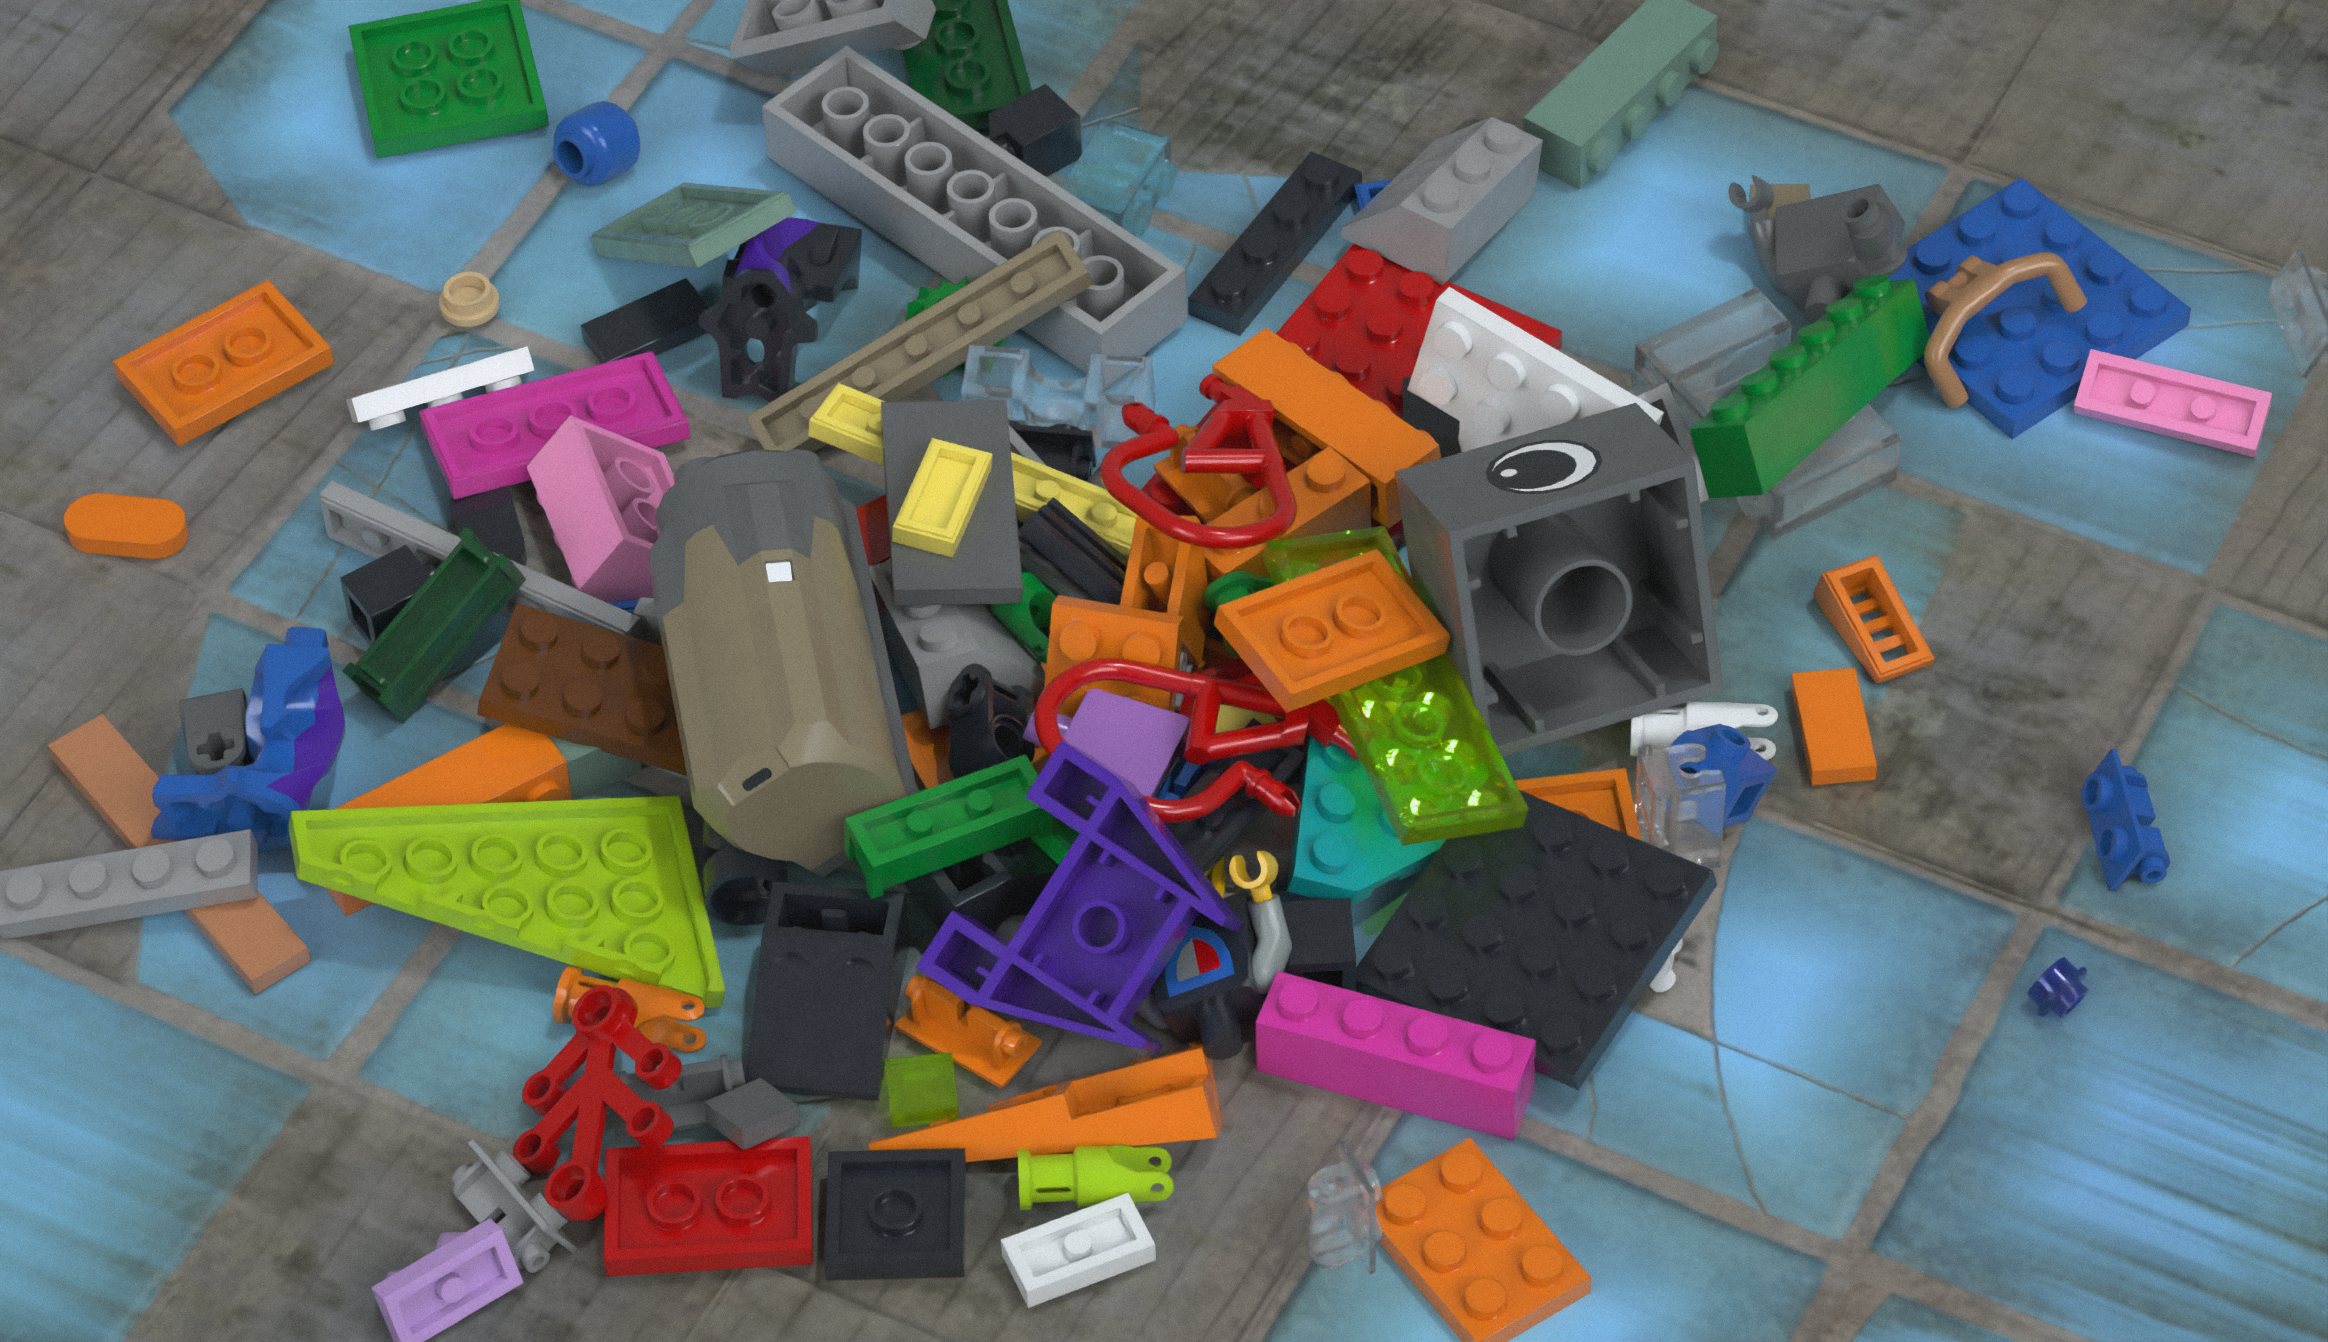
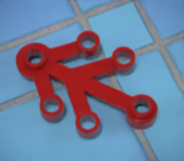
[513,985,682,1221]

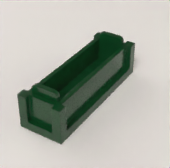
[342,527,526,724]

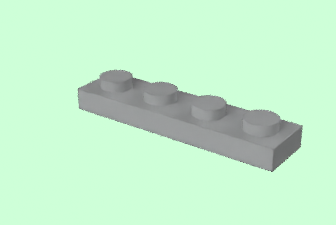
[0,829,258,940]

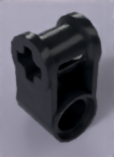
[947,663,1035,779]

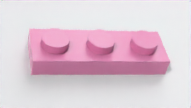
[2074,349,2272,458]

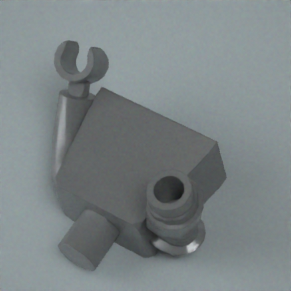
[1728,175,1907,324]

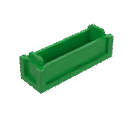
[844,754,1054,899]

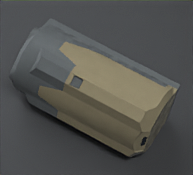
[648,449,918,877]

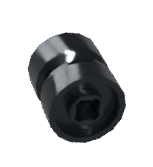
[701,819,789,926]

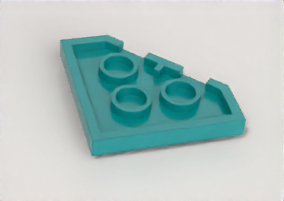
[1286,733,1498,906]

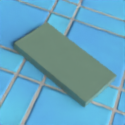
[589,182,797,268]

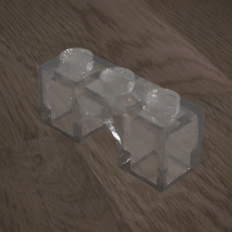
[961,345,1156,449]

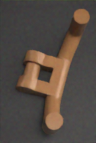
[1924,252,2087,409]

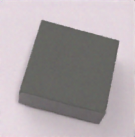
[704,1078,800,1150]

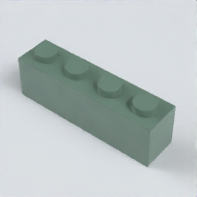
[1523,0,1719,190]

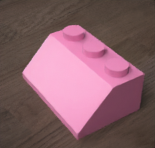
[527,415,675,603]

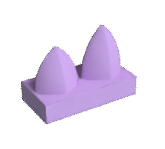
[371,1218,524,1342]

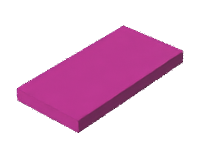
[419,352,690,500]

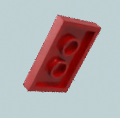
[604,1136,814,1277]

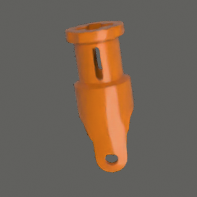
[553,966,707,1053]

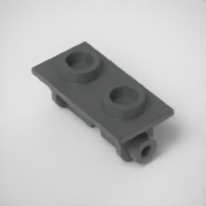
[612,1054,745,1141]

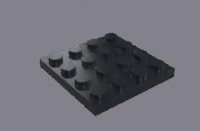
[1356,778,1717,1090]

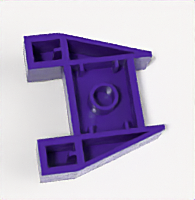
[916,740,1242,1054]

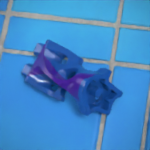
[151,627,346,855]

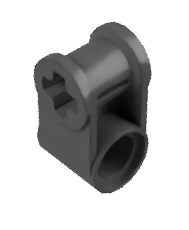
[179,688,253,775]

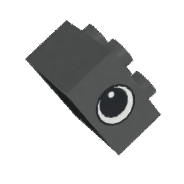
[1395,403,1724,763]

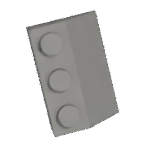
[729,0,936,77]
[1341,117,1543,285]
[868,558,1046,729]

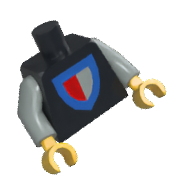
[1136,851,1292,1060]

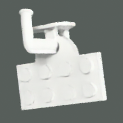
[1407,287,1664,590]

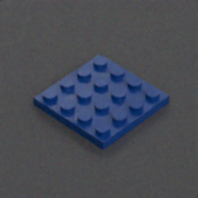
[1889,177,2191,439]

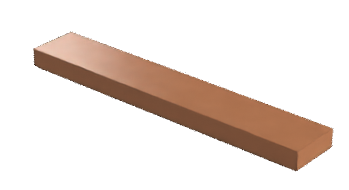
[48,714,311,995]

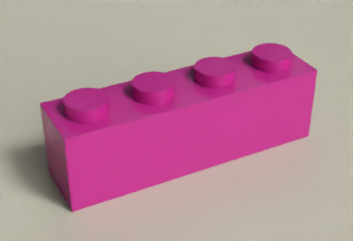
[1256,971,1536,1141]

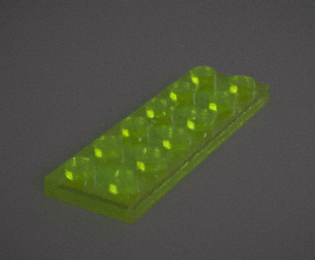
[1262,526,1529,846]

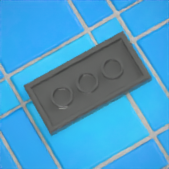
[880,400,1023,605]

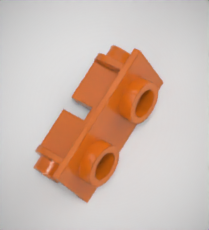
[1153,424,1258,524]
[895,975,1042,1089]

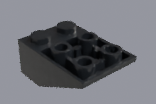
[903,837,1059,935]
[745,882,910,1101]

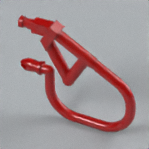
[1099,374,1297,549]
[1034,658,1371,823]

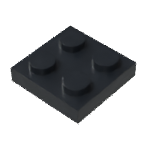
[824,1148,967,1281]

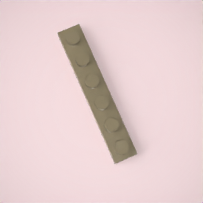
[745,229,1094,452]

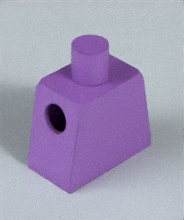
[1023,688,1191,798]

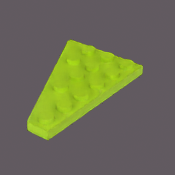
[288,796,726,1008]

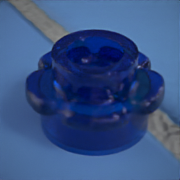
[2027,957,2089,1018]

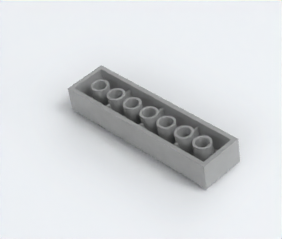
[762,45,1187,385]

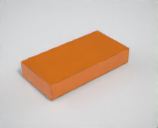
[1791,668,1877,786]

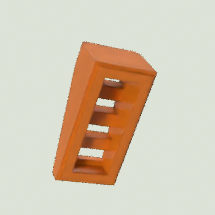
[1813,554,1935,684]

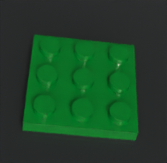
[348,0,549,159]

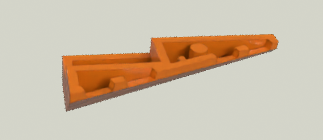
[868,1039,1223,1162]

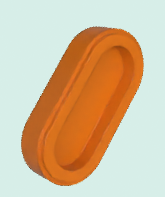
[64,493,189,559]

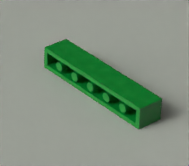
[1690,274,1930,499]

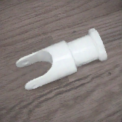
[1630,701,1778,760]

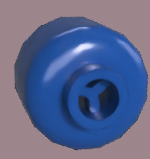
[553,101,641,186]

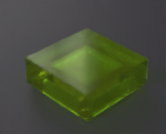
[885,1053,959,1127]

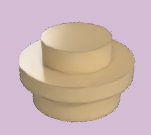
[439,272,500,327]

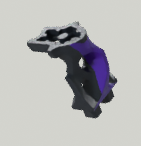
[699,217,862,403]

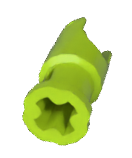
[1018,1145,1174,1210]

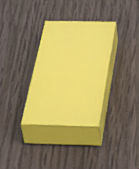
[892,438,993,558]

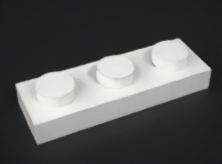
[346,347,534,431]

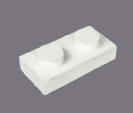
[1001,1193,1156,1308]

